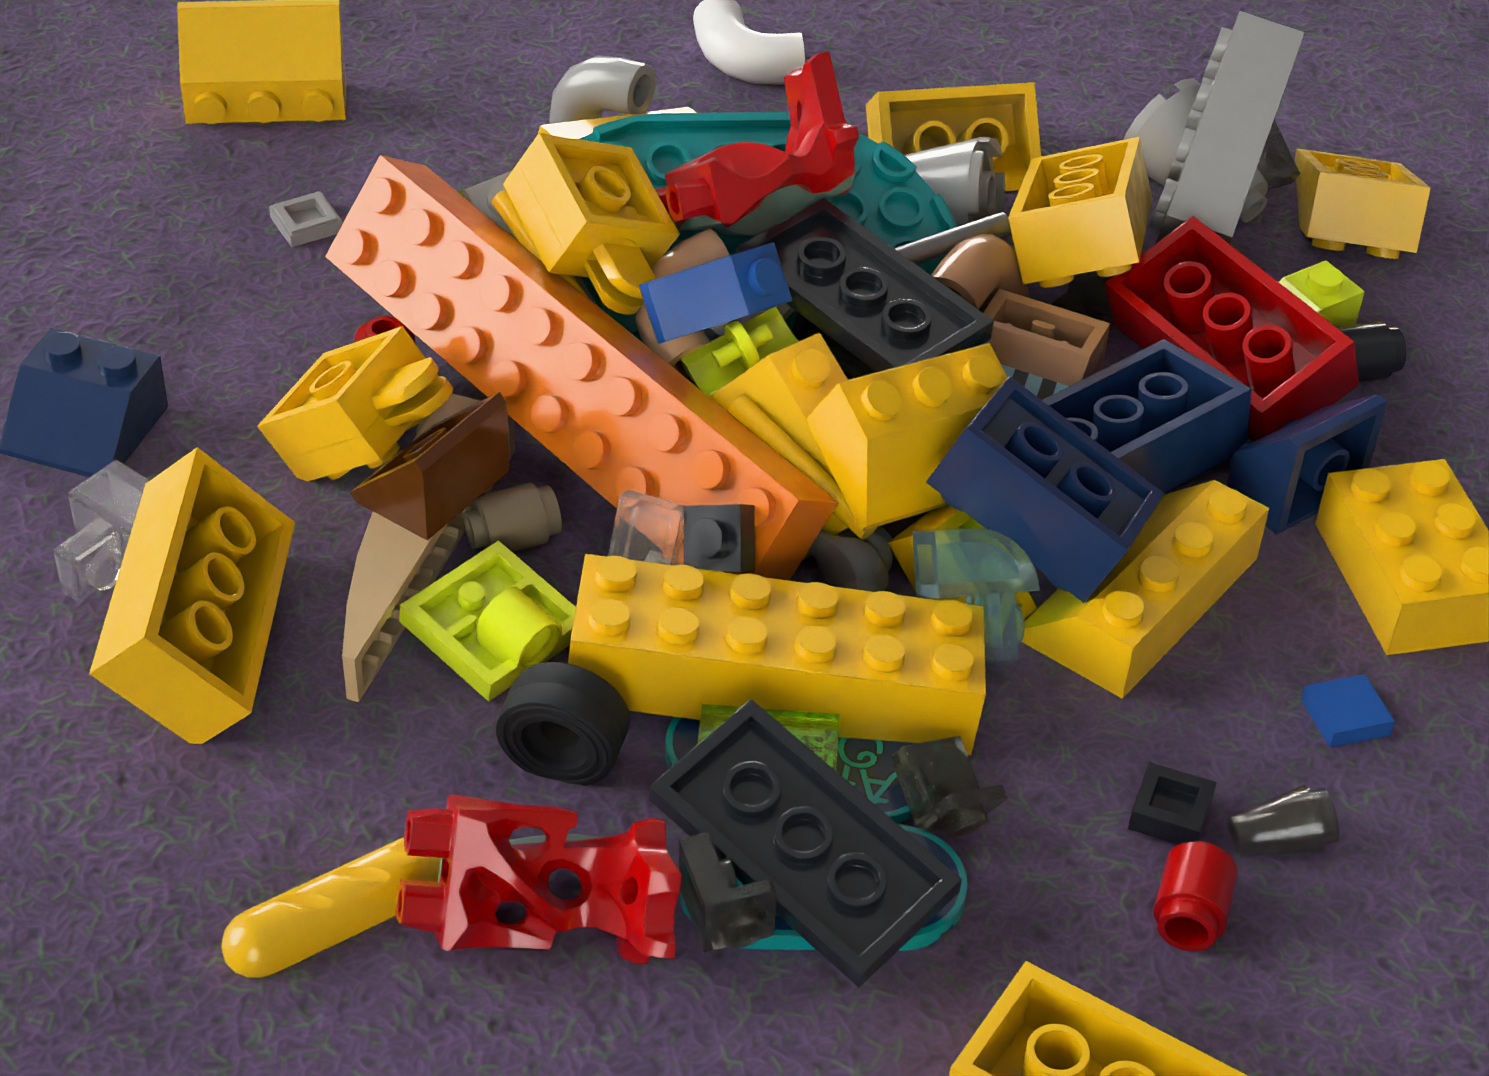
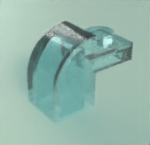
[912,528,1040,661]

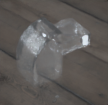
[53,460,149,604]

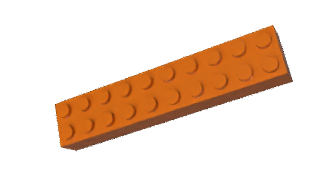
[325,155,839,581]

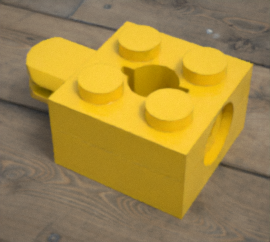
[503,133,680,315]
[257,326,453,482]

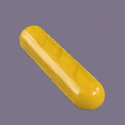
[221,837,440,978]

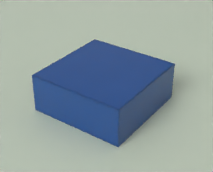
[1301,674,1395,747]

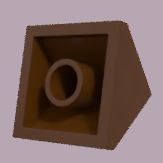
[350,392,510,541]

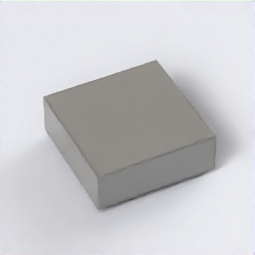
[269,191,343,247]

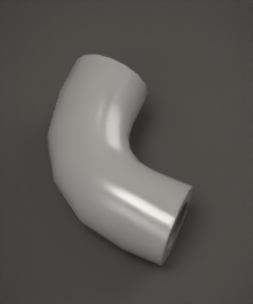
[549,55,656,124]

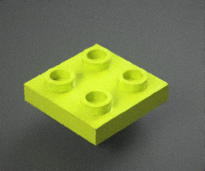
[399,540,576,702]

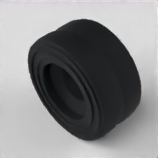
[496,662,630,786]

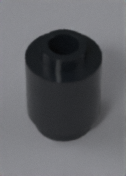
[1336,321,1407,382]

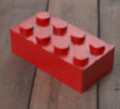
[1105,216,1359,442]

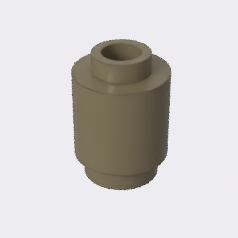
[463,482,562,552]

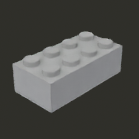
[1149,11,1305,245]

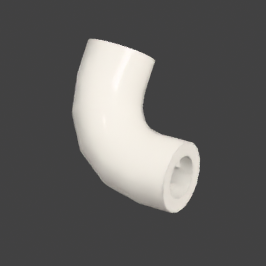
[693,0,805,85]

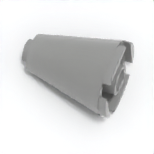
[1123,78,1268,223]
[904,137,1005,227]

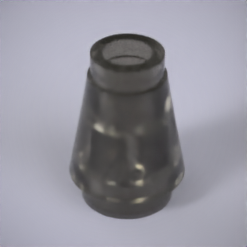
[1228,784,1339,857]

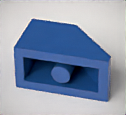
[639,242,792,344]

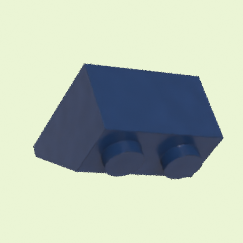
[0,328,168,483]
[1227,394,1388,535]

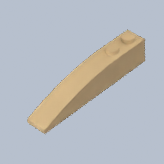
[342,394,515,702]

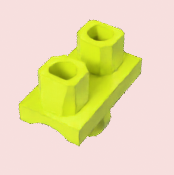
[681,306,799,397]

